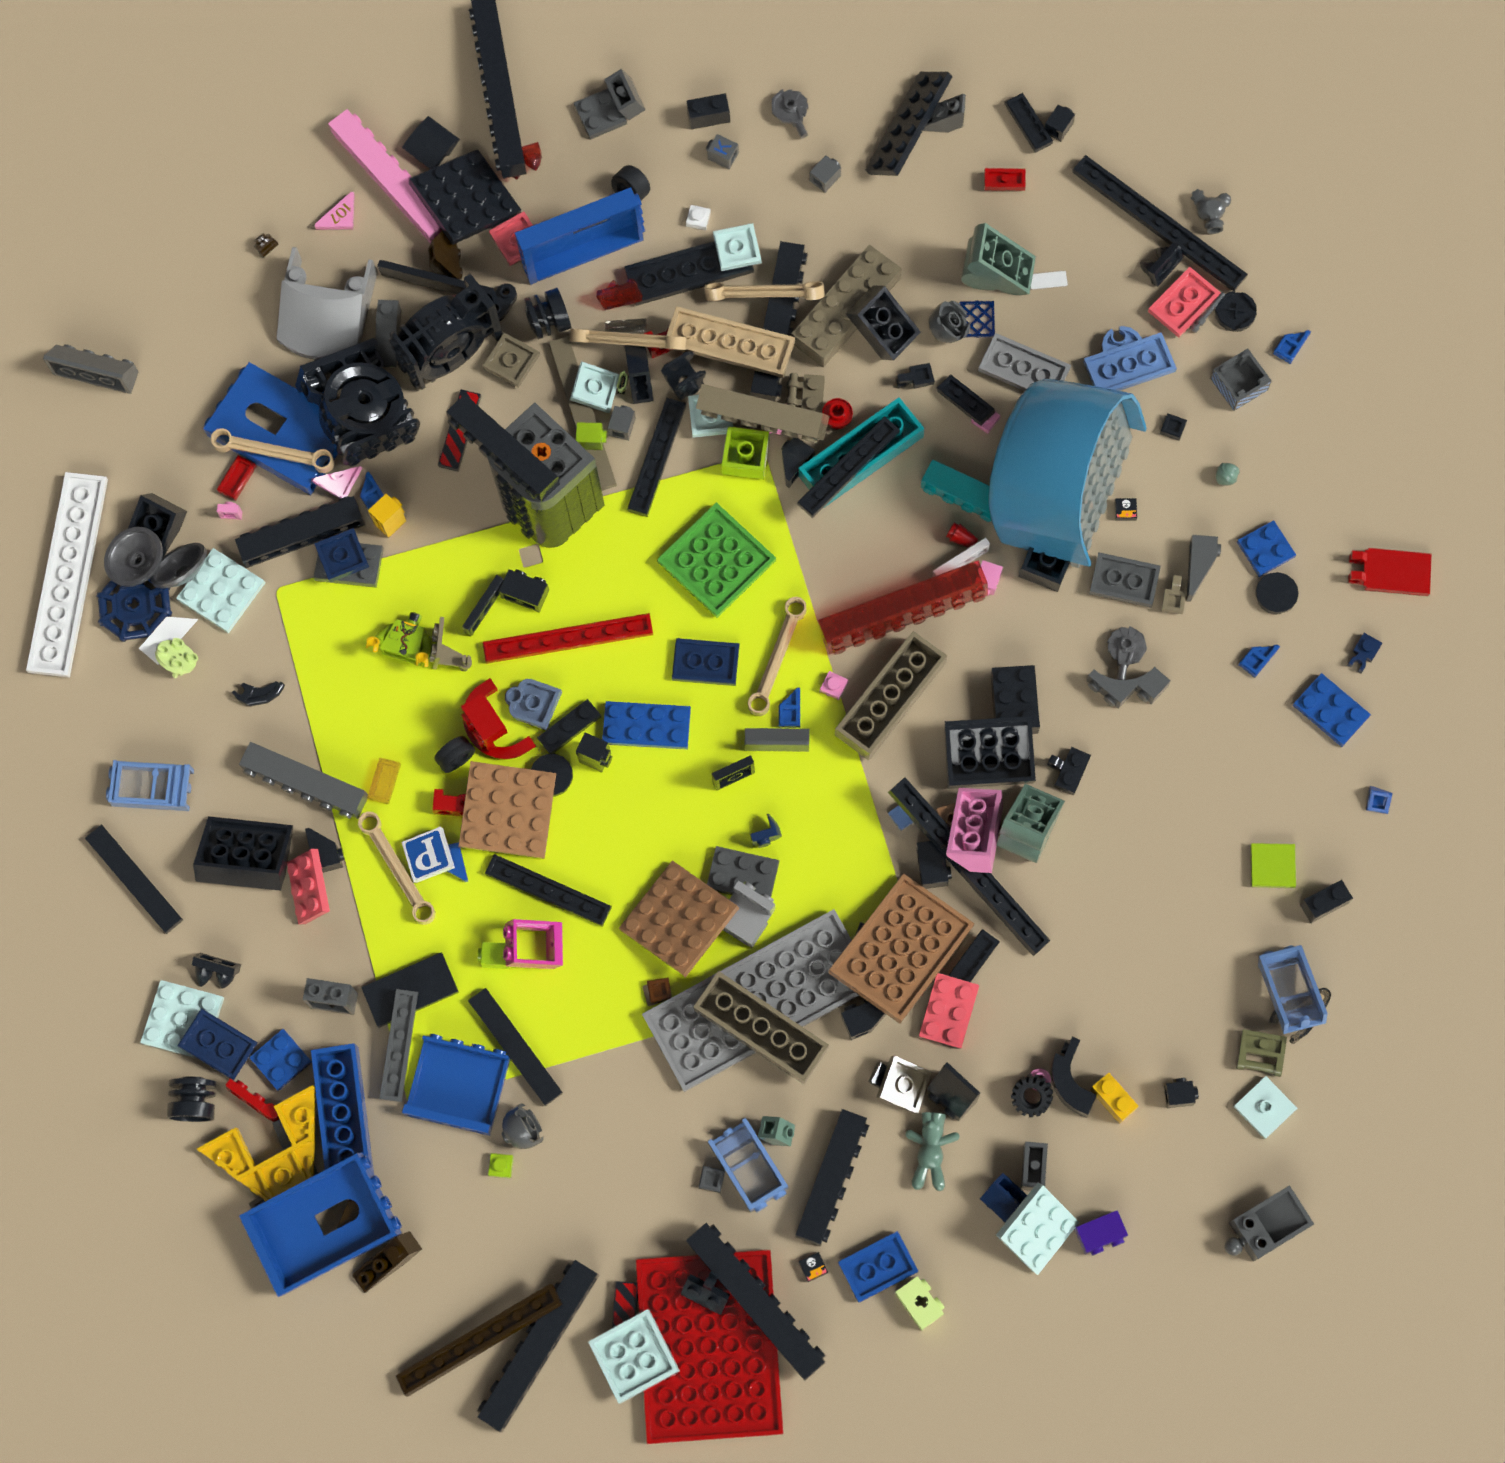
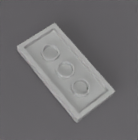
[978,333,1071,391]

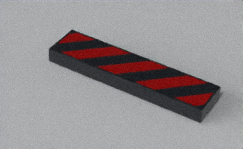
[438,389,482,472]
[612,1281,638,1328]

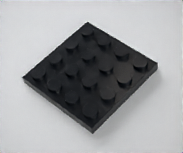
[409,149,522,245]

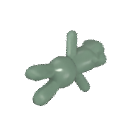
[905,1112,960,1191]

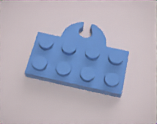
[1083,326,1177,391]

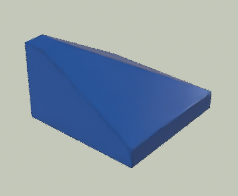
[1366,786,1393,814]

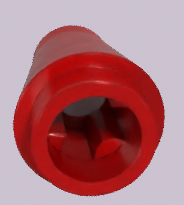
[946,522,978,548]

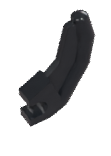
[232,681,285,707]

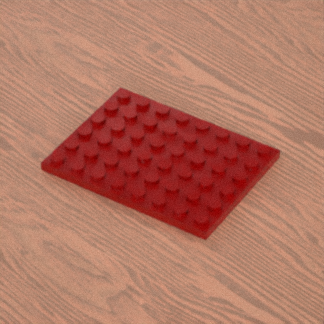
[636,1250,784,1444]

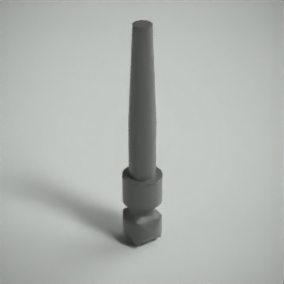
[1190,292,1225,333]

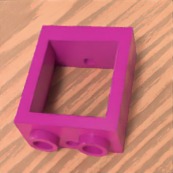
[503,919,563,969]

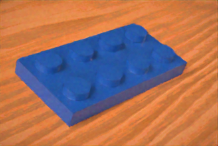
[602,701,691,750]

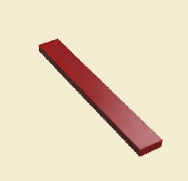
[483,613,653,664]

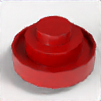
[822,398,853,429]

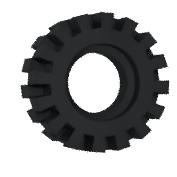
[1011,1074,1053,1118]

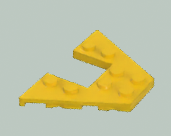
[197,1085,316,1202]

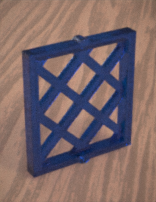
[960,300,995,338]

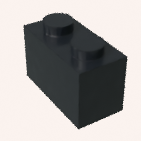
[686,93,730,130]
[499,569,549,613]
[576,732,613,772]
[916,841,952,889]
[1300,880,1353,923]

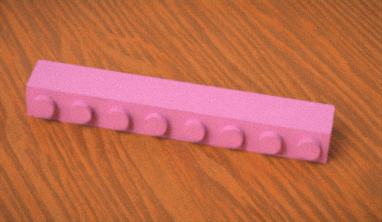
[328,109,442,244]

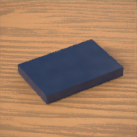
[672,638,740,686]
[177,1008,258,1081]

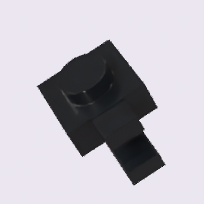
[896,363,935,389]

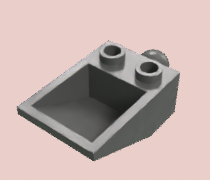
[1225,1185,1314,1261]

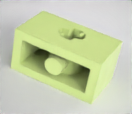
[895,1276,945,1331]

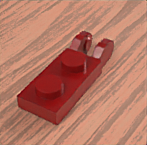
[225,1079,280,1122]

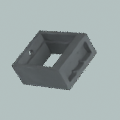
[303,978,358,1015]

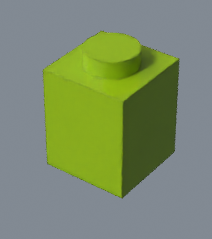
[576,422,607,450]
[478,942,509,969]

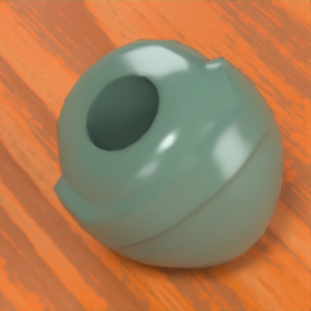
[1216,463,1240,486]

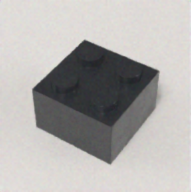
[1019,547,1070,592]

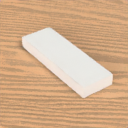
[932,538,990,583]

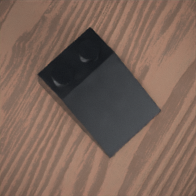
[128,493,187,562]
[927,1062,980,1121]

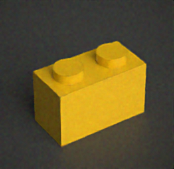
[368,494,406,538]
[1090,1073,1139,1124]

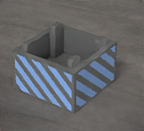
[1210,348,1272,411]

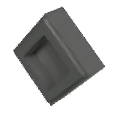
[698,1166,725,1193]

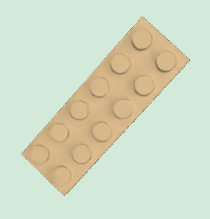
[666,306,795,378]

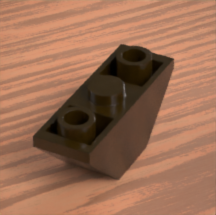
[428,231,463,279]

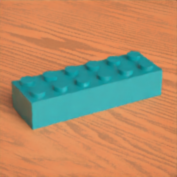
[799,397,925,508]

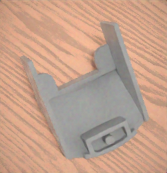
[277,247,377,360]

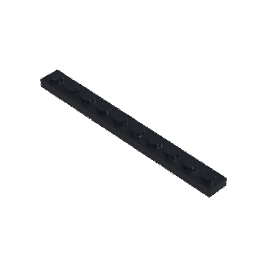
[1072,155,1248,291]
[888,777,1051,956]

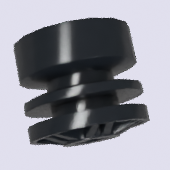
[524,287,572,340]
[167,1076,216,1122]

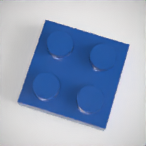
[1237,520,1296,577]
[249,1029,312,1091]

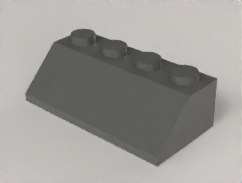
[43,344,139,394]

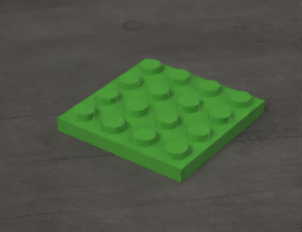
[657,502,776,618]

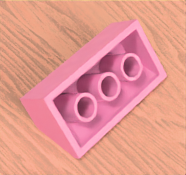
[946,788,1003,873]

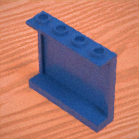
[402,1034,510,1136]

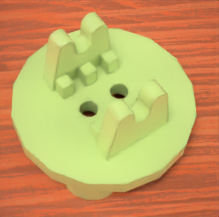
[155,638,198,678]

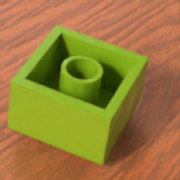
[722,427,770,480]

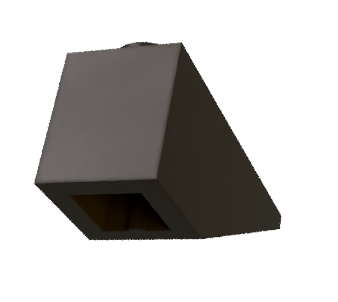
[352,1231,422,1293]

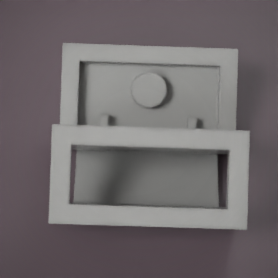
[723,881,775,949]

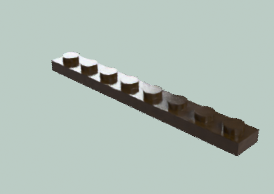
[396,1283,563,1397]

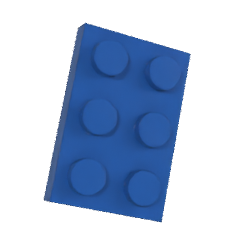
[1293,673,1371,747]
[838,1231,919,1303]

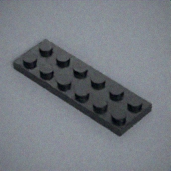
[865,72,953,176]
[624,241,754,306]

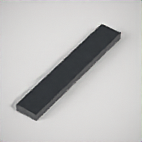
[377,260,497,304]
[627,397,687,517]
[797,416,900,518]
[85,824,183,934]
[485,854,612,927]
[468,988,563,1107]

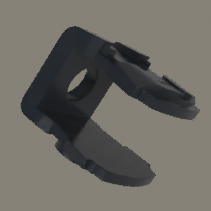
[661,351,706,401]

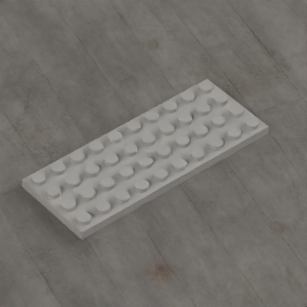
[642,909,860,1092]

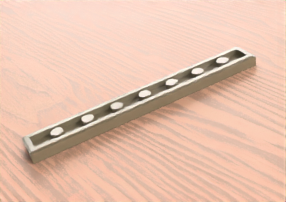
[549,336,617,491]

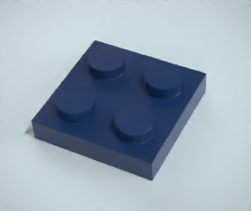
[315,528,369,583]

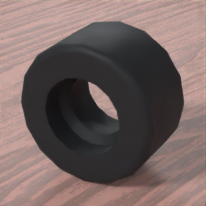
[611,165,650,201]

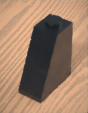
[625,345,654,404]

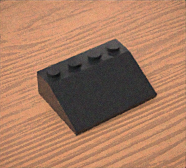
[945,716,1036,789]
[193,816,293,891]

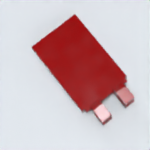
[1348,548,1432,596]

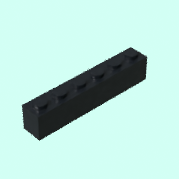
[446,394,560,502]
[235,496,365,568]
[795,1109,870,1247]

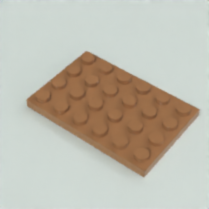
[828,874,975,1024]

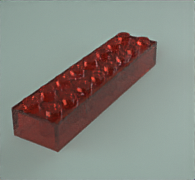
[818,560,988,655]

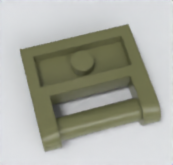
[1236,1029,1287,1077]

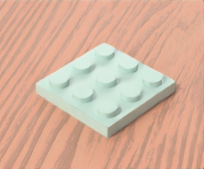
[176,548,265,633]
[140,980,224,1059]
[996,1183,1079,1275]
[589,1309,680,1404]

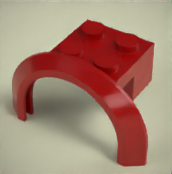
[461,678,536,759]

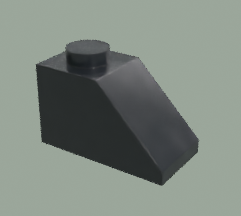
[781,437,815,488]
[305,828,345,873]

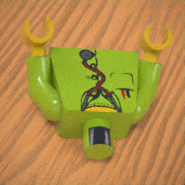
[365,612,432,667]

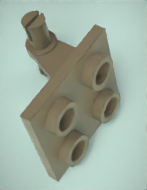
[429,617,472,671]

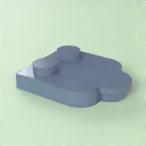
[505,679,562,730]

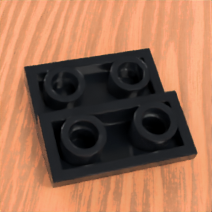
[402,116,460,169]

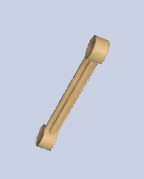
[704,281,825,301]
[570,329,687,350]
[211,428,335,473]
[748,597,806,716]
[358,811,436,925]

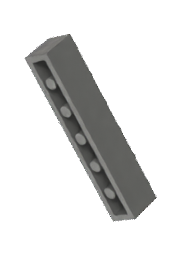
[239,742,369,819]

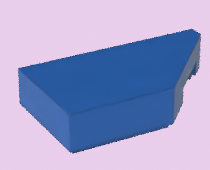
[1273,330,1311,364]
[360,471,384,510]
[1238,645,1280,678]
[779,688,800,728]
[447,842,469,882]

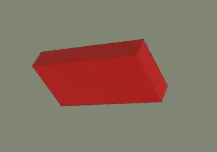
[217,455,257,501]

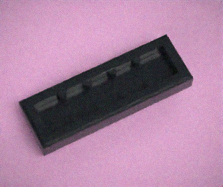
[1005,93,1053,153]
[948,929,1000,982]

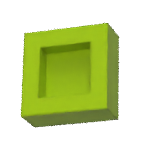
[488,1153,514,1178]

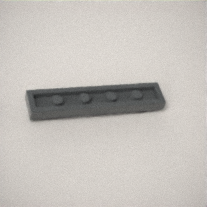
[380,989,419,1102]

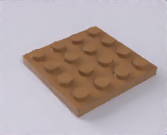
[458,761,556,859]
[619,860,739,977]

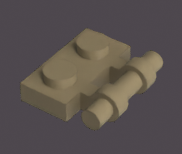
[785,373,825,413]

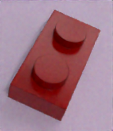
[984,168,1026,191]

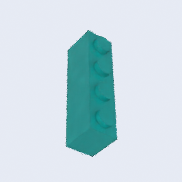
[921,459,991,522]

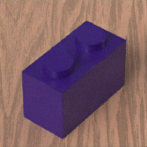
[1074,1210,1128,1256]

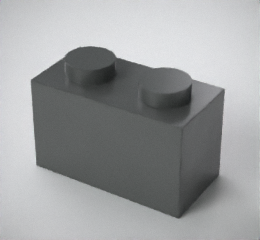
[604,69,646,120]
[1021,1141,1048,1190]

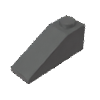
[376,300,402,367]
[1186,535,1221,602]

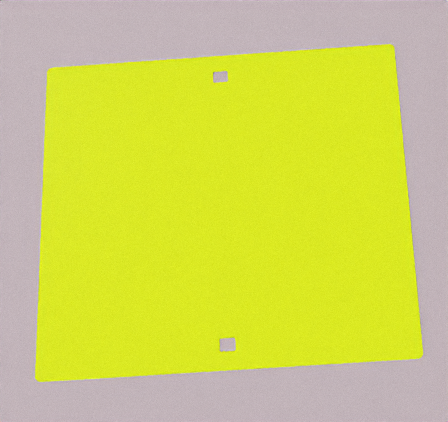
[277,461,898,1101]

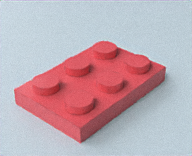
[1148,267,1221,338]
[287,849,330,924]
[919,973,979,1049]

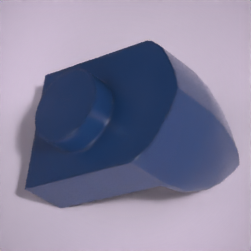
[750,814,782,848]

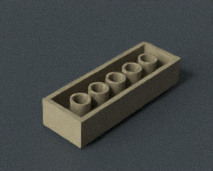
[791,244,902,367]
[696,384,830,443]
[835,631,947,761]
[693,971,829,1084]

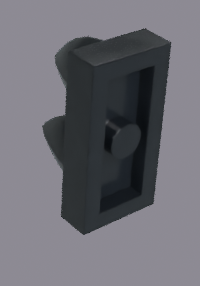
[1140,242,1184,286]
[192,953,241,989]

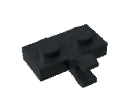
[1047,747,1091,795]
[681,1271,730,1315]

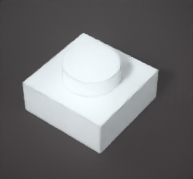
[686,205,711,231]

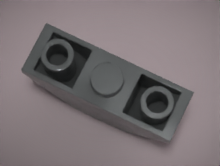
[923,94,966,133]

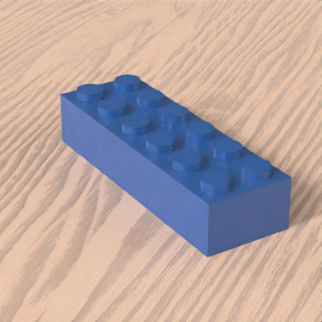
[311,1043,374,1175]

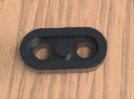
[495,283,517,321]

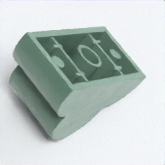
[961,223,1036,295]
[997,784,1065,863]

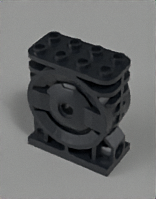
[388,273,503,390]
[295,338,420,467]

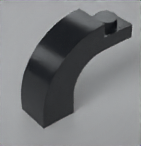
[1051,1036,1097,1118]

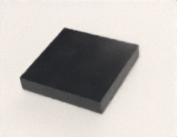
[712,755,755,790]

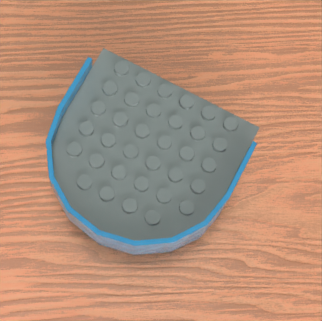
[988,379,1147,568]

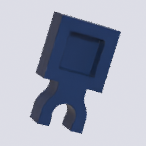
[1347,633,1383,674]

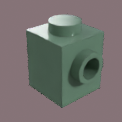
[758,1116,795,1147]

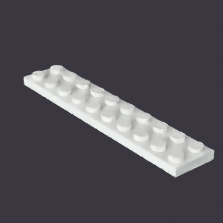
[26,472,108,678]

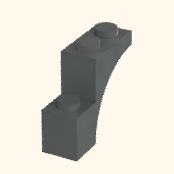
[1087,667,1171,709]

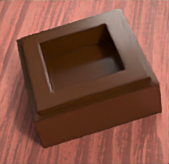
[647,977,672,1004]

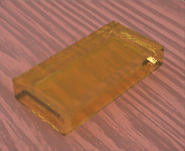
[367,758,401,805]

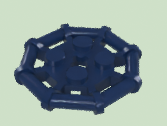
[96,578,173,642]

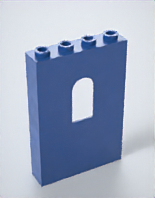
[515,187,645,285]
[203,362,347,496]
[239,1152,402,1297]

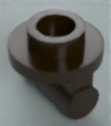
[254,233,279,258]

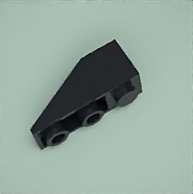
[841,1000,886,1040]

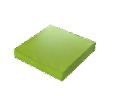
[1250,843,1296,888]

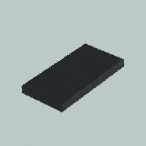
[361,952,459,1028]

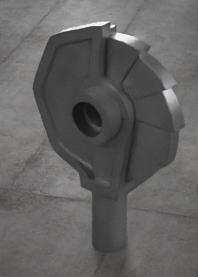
[772,89,808,138]
[1107,626,1147,680]

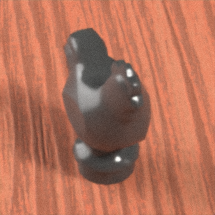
[1191,189,1231,234]

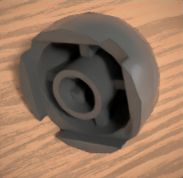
[929,301,970,343]
[502,1104,544,1149]

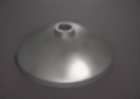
[104,527,163,587]
[150,543,207,588]

